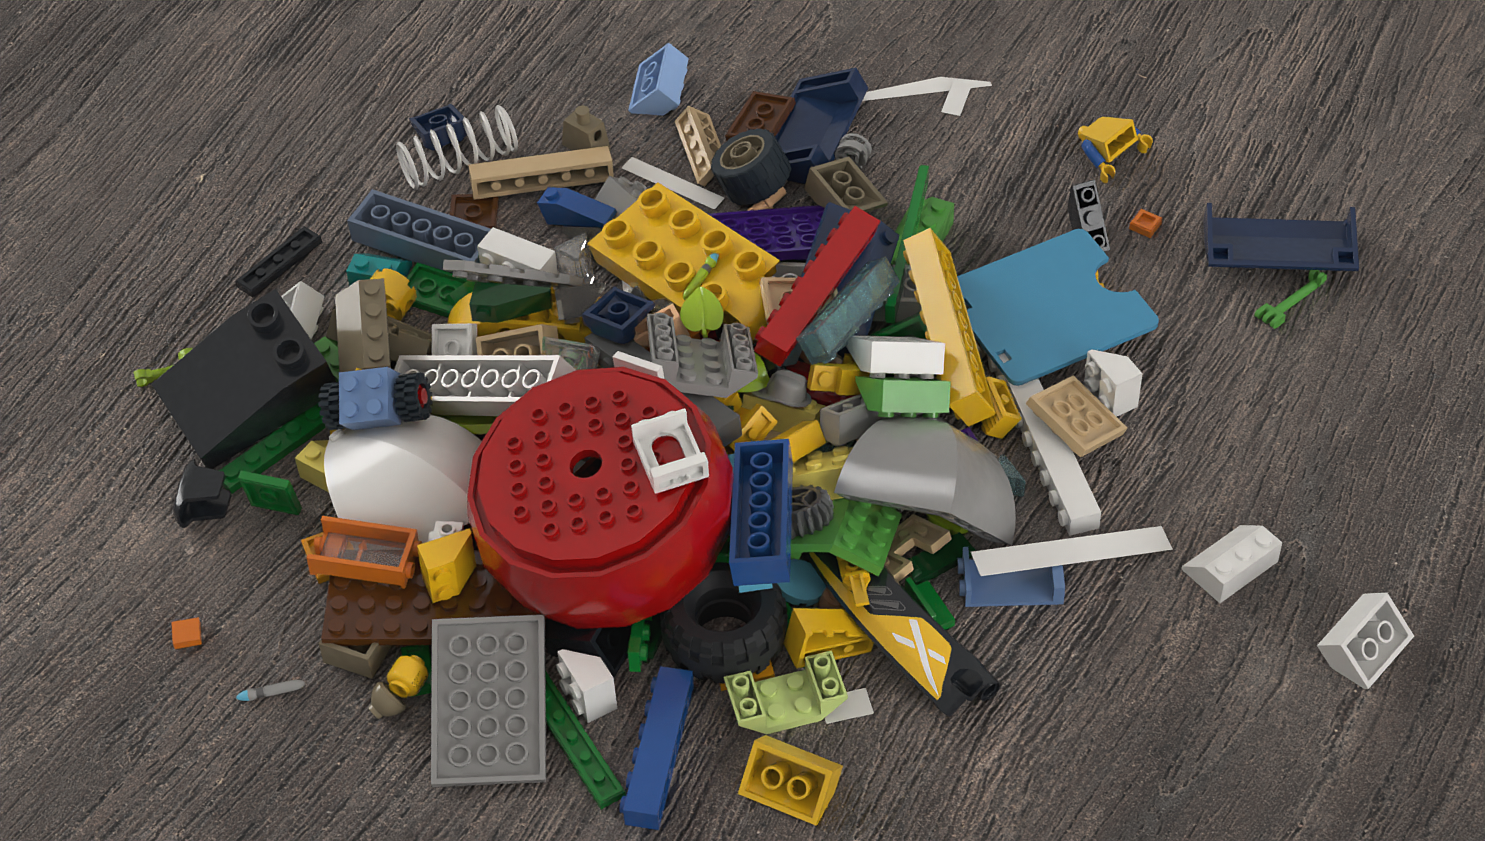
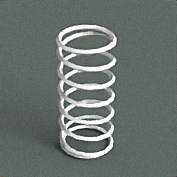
[396,105,518,190]

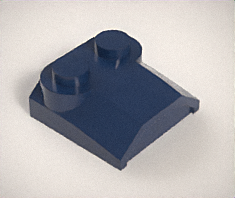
[409,104,467,151]
[582,286,655,344]

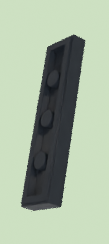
[235,226,322,298]

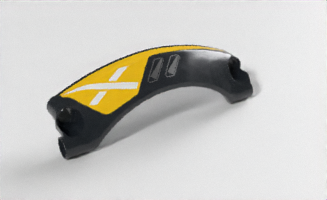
[803,552,1001,717]

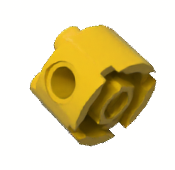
[370,268,417,321]

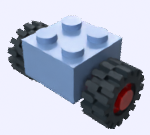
[318,367,433,430]

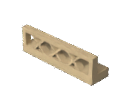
[675,106,721,187]

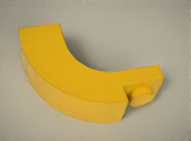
[807,353,870,395]

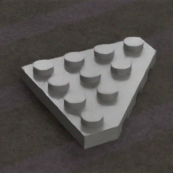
[443,260,583,290]

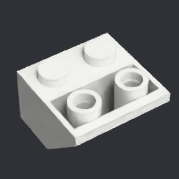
[1083,350,1142,417]
[556,649,618,723]

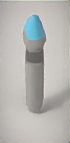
[236,680,305,701]

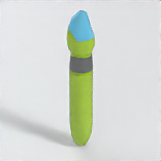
[683,253,719,300]

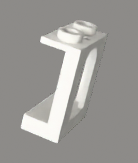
[631,408,709,494]

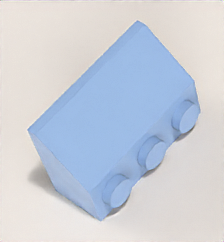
[628,43,689,116]

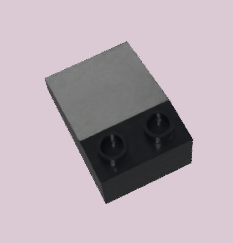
[152,289,336,469]

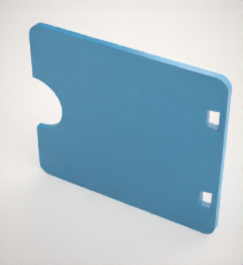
[957,229,1159,386]

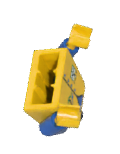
[1078,117,1153,183]

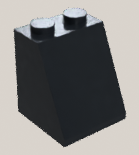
[545,619,632,677]

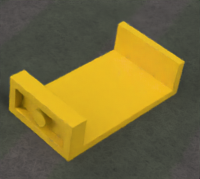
[724,403,778,455]

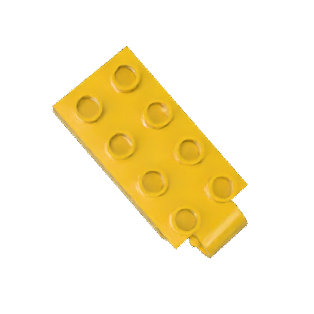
[587,182,780,344]

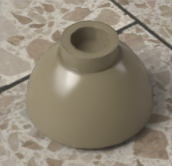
[368,682,406,719]

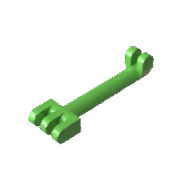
[1254,270,1327,329]

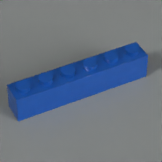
[620,666,694,830]

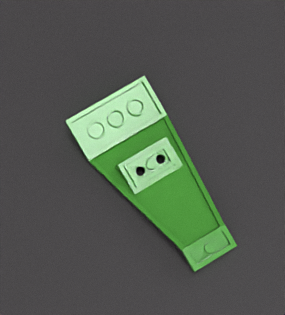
[791,498,902,576]

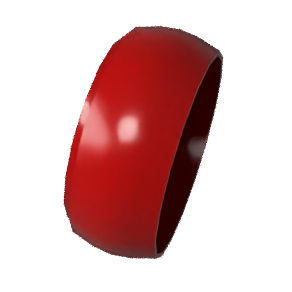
[467,367,734,629]

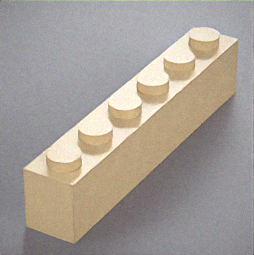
[468,146,614,200]

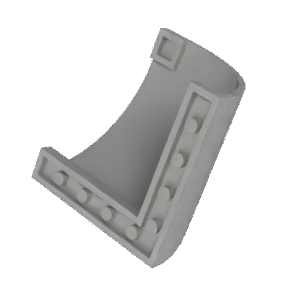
[834,415,1016,545]

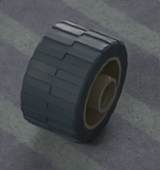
[711,129,791,205]

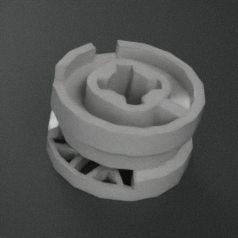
[835,133,872,169]

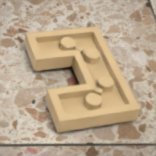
[885,514,952,582]

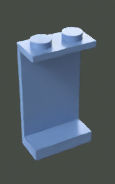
[957,547,1065,607]

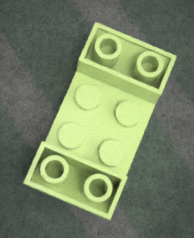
[724,650,848,734]

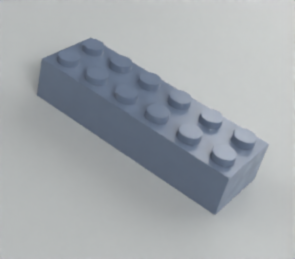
[347,189,491,273]

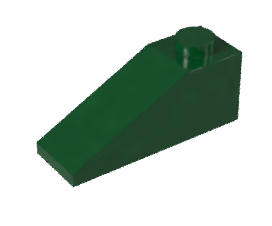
[469,281,553,323]

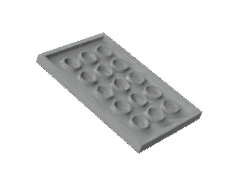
[431,615,546,787]

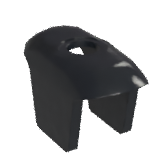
[173,459,232,528]

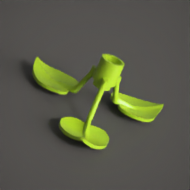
[680,287,770,393]

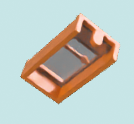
[307,516,422,589]

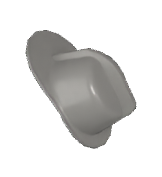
[751,369,812,407]

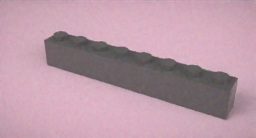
[584,333,742,447]

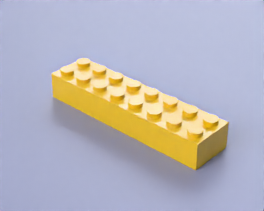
[903,228,996,427]

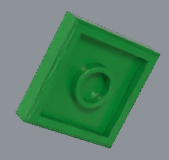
[238,470,302,515]

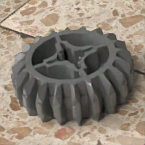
[791,485,834,539]

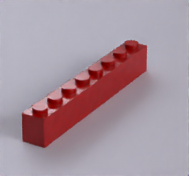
[754,206,881,367]

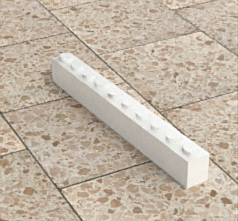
[980,345,1101,536]

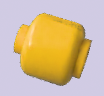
[387,655,429,698]

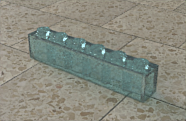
[796,256,900,365]

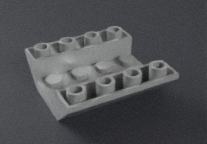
[647,313,758,398]

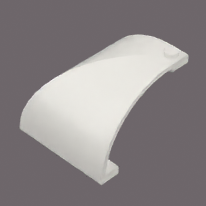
[324,415,482,551]

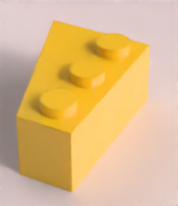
[784,608,874,669]

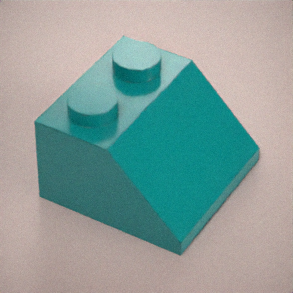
[346,253,413,286]

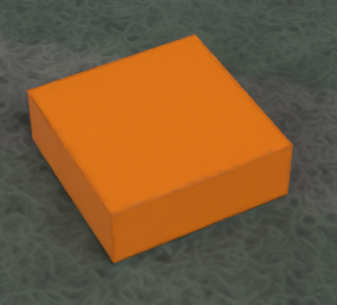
[1129,209,1163,238]
[172,617,202,649]

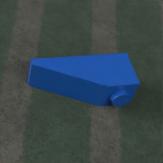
[537,187,617,228]

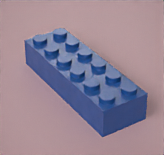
[729,439,793,586]

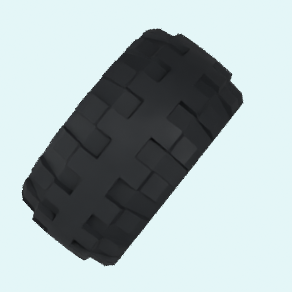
[660,562,788,683]

